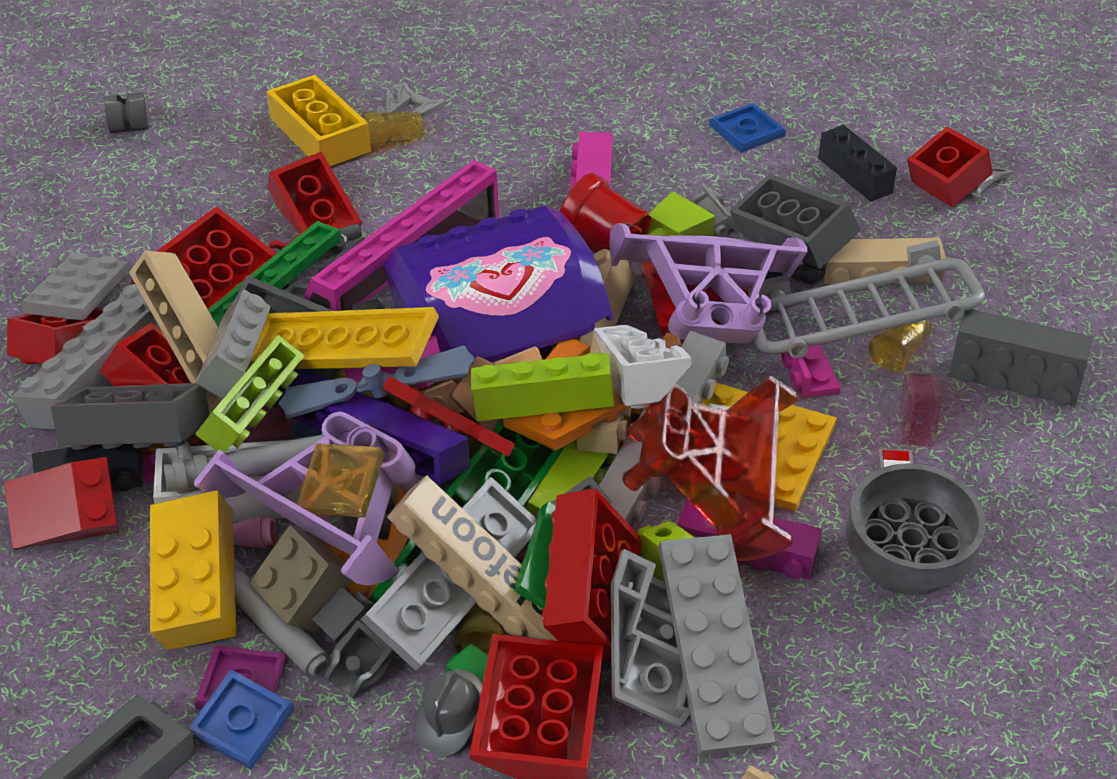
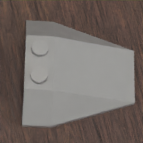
[611,549,751,727]

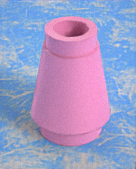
[233,515,277,549]

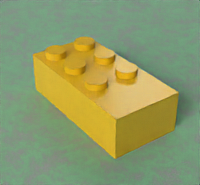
[266,75,371,166]
[150,490,236,650]

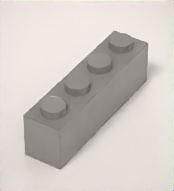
[195,289,271,399]

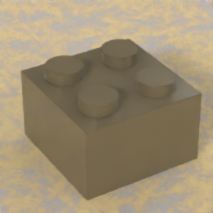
[249,525,352,633]

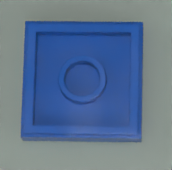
[709,103,786,153]
[189,670,295,769]

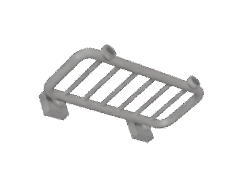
[754,240,985,359]

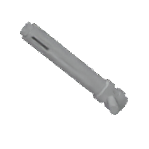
[163,434,345,494]
[234,558,331,678]

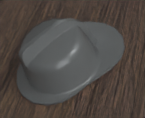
[414,669,483,758]

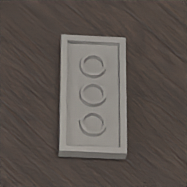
[22,253,128,321]

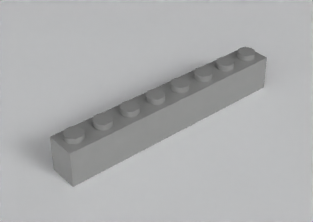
[599,331,729,527]

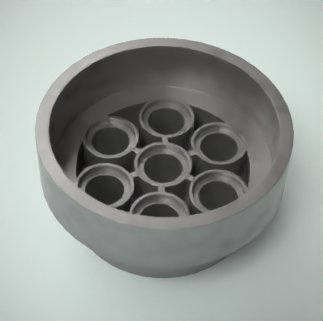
[846,463,986,595]

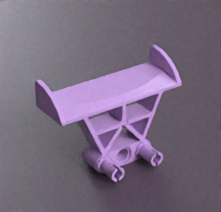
[610,223,808,344]
[194,412,422,585]

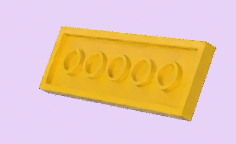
[247,307,439,370]

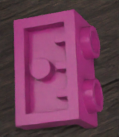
[781,337,840,399]

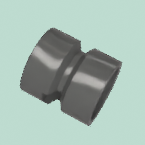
[104,92,148,132]

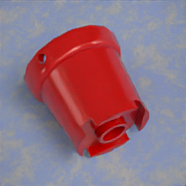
[559,172,651,261]

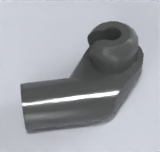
[329,223,362,254]

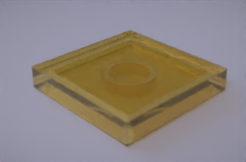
[297,443,385,518]

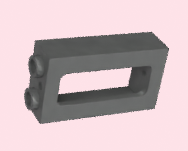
[37,694,195,779]

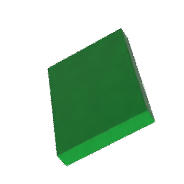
[513,501,556,609]

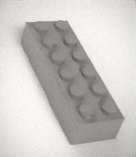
[11,284,162,429]

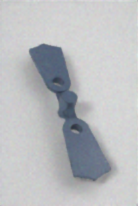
[279,346,474,419]

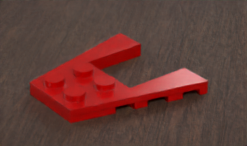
[382,376,515,456]

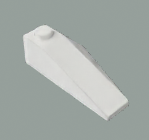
[594,325,692,409]

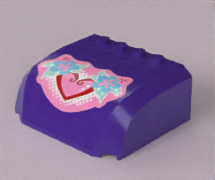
[384,205,613,362]

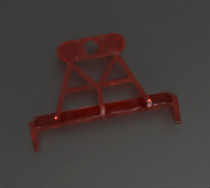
[622,375,798,561]

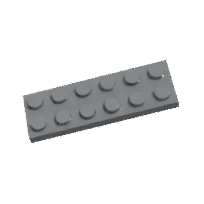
[361,477,537,671]
[658,534,775,755]

